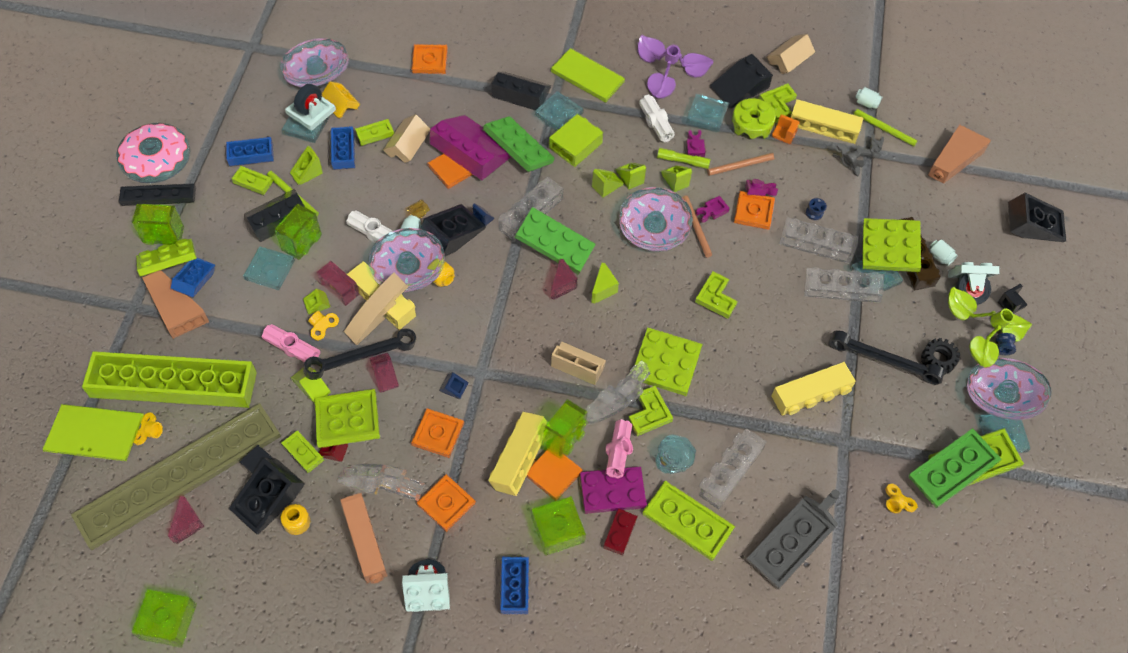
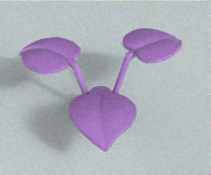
[638,35,714,98]

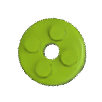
[731,98,776,139]

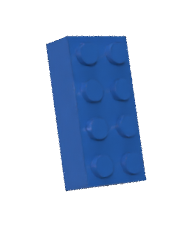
[331,126,355,169]
[226,137,274,166]
[171,258,215,297]
[501,557,529,614]

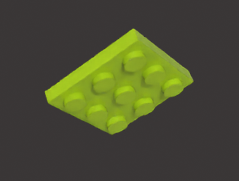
[862,218,921,272]
[630,327,703,396]
[315,389,380,448]

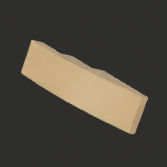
[344,273,408,345]

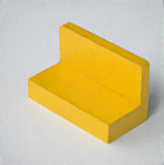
[322,81,360,118]

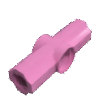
[262,324,320,365]
[606,419,633,479]

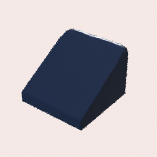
[473,203,494,226]
[439,372,469,399]

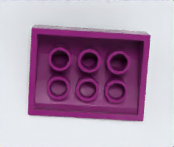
[430,115,512,180]

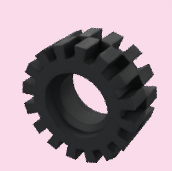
[921,338,960,375]

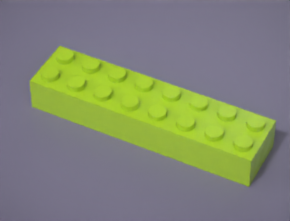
[82,351,257,408]

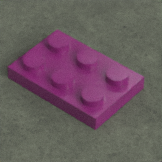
[580,467,647,514]

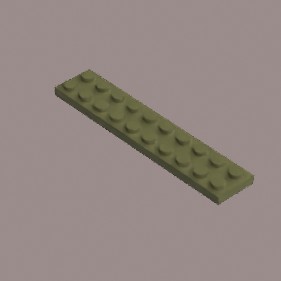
[71,404,281,550]

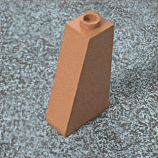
[928,124,991,184]
[142,270,209,339]
[340,493,387,584]

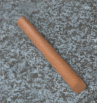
[707,153,774,176]
[682,196,712,258]

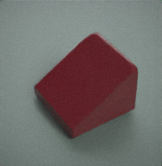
[319,443,348,462]

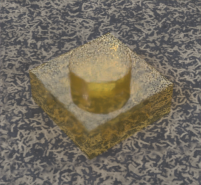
[407,199,430,218]

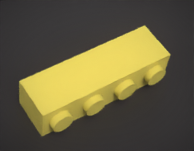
[791,100,863,144]
[346,261,416,330]
[771,362,856,416]
[488,412,550,496]

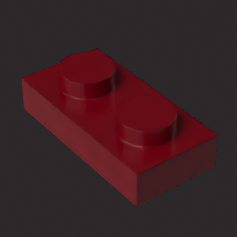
[603,508,638,556]

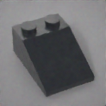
[710,54,773,109]
[1008,193,1066,242]
[418,204,486,257]
[229,458,305,534]

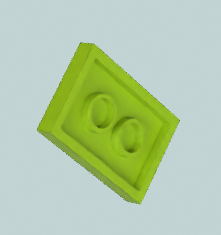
[136,238,197,276]

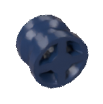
[806,198,827,220]
[996,333,1016,356]

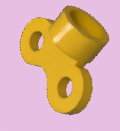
[308,310,339,341]
[134,412,163,445]
[885,484,918,514]

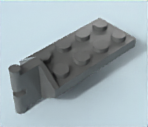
[746,490,840,590]

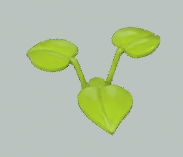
[948,287,1032,368]

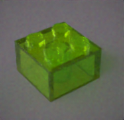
[132,204,184,245]
[275,204,322,260]
[541,399,588,459]
[532,496,586,556]
[131,589,197,648]

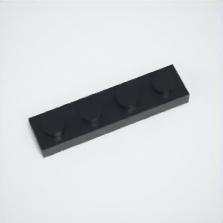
[119,183,196,206]

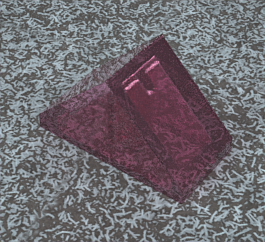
[551,258,578,300]
[369,353,399,393]
[168,496,205,544]

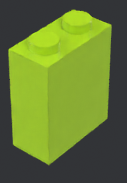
[549,114,603,167]

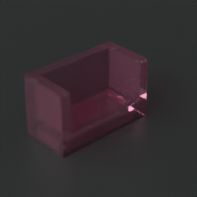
[317,261,360,306]

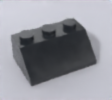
[492,71,551,112]
[245,189,310,242]

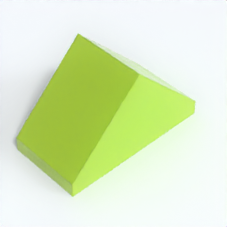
[290,146,323,185]
[616,162,646,190]
[661,165,692,192]
[592,169,624,198]
[591,263,619,304]
[290,367,331,404]

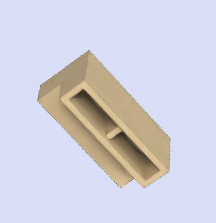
[767,34,815,74]
[383,115,430,163]
[551,342,606,385]

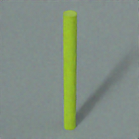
[854,109,918,146]
[267,171,319,218]

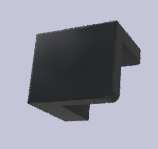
[998,284,1027,314]
[240,445,273,474]

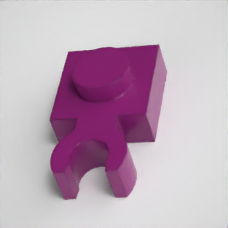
[686,130,705,157]
[745,179,778,196]
[696,196,730,223]

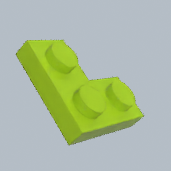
[759,84,797,123]
[695,271,738,319]
[628,386,673,436]

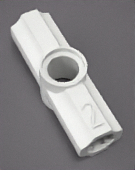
[639,95,675,143]
[346,210,400,244]

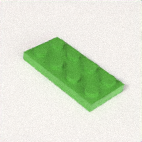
[483,116,555,172]
[514,207,595,275]
[908,428,1002,509]

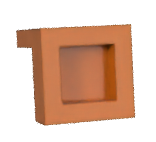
[772,115,800,144]

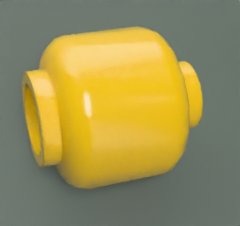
[428,259,455,287]
[280,504,311,535]

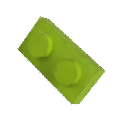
[355,119,394,146]
[231,166,273,195]
[281,430,324,473]

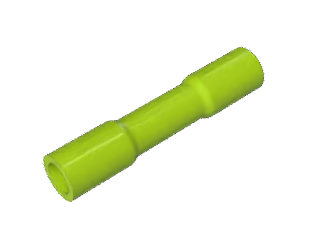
[657,148,711,169]

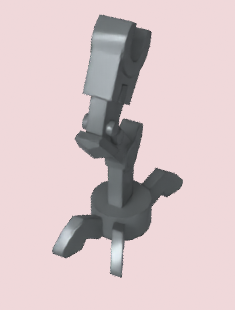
[832,134,884,177]

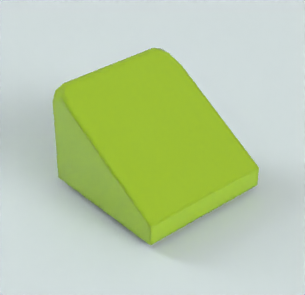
[303,289,331,314]

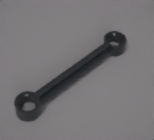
[303,328,416,380]
[829,330,945,385]

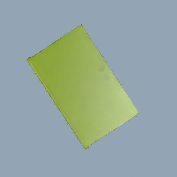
[42,404,144,461]

